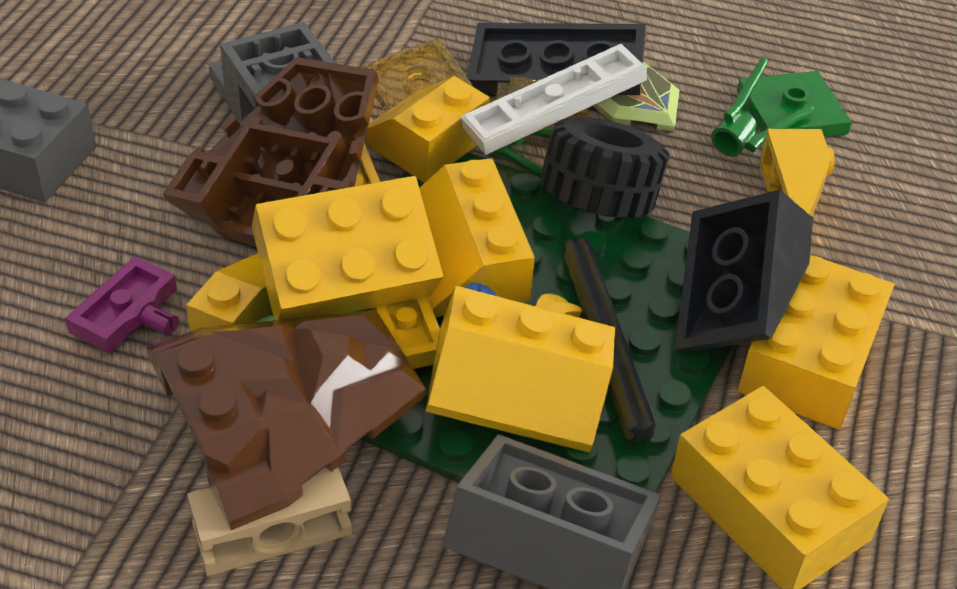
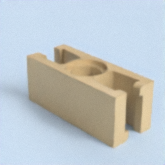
[187,467,352,576]

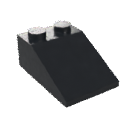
[675,189,813,354]

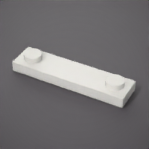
[461,44,647,155]

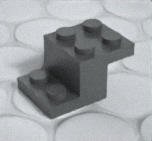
[209,22,335,123]

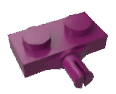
[65,256,179,354]

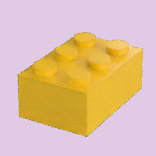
[252,176,443,320]
[737,255,895,430]
[670,385,889,589]

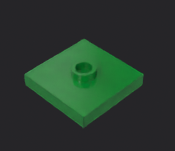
[737,71,852,137]

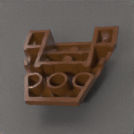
[163,57,379,246]
[146,310,426,530]

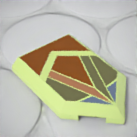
[592,62,679,132]

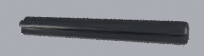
[564,237,656,443]

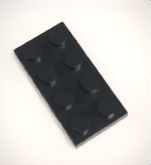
[466,23,646,95]

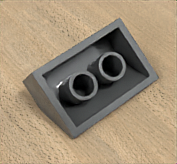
[443,434,661,589]

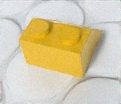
[364,76,490,183]

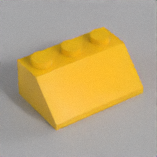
[419,158,535,317]
[425,285,615,453]

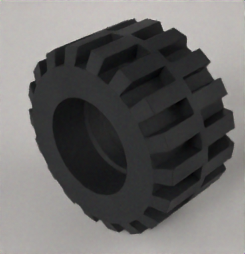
[540,117,670,218]

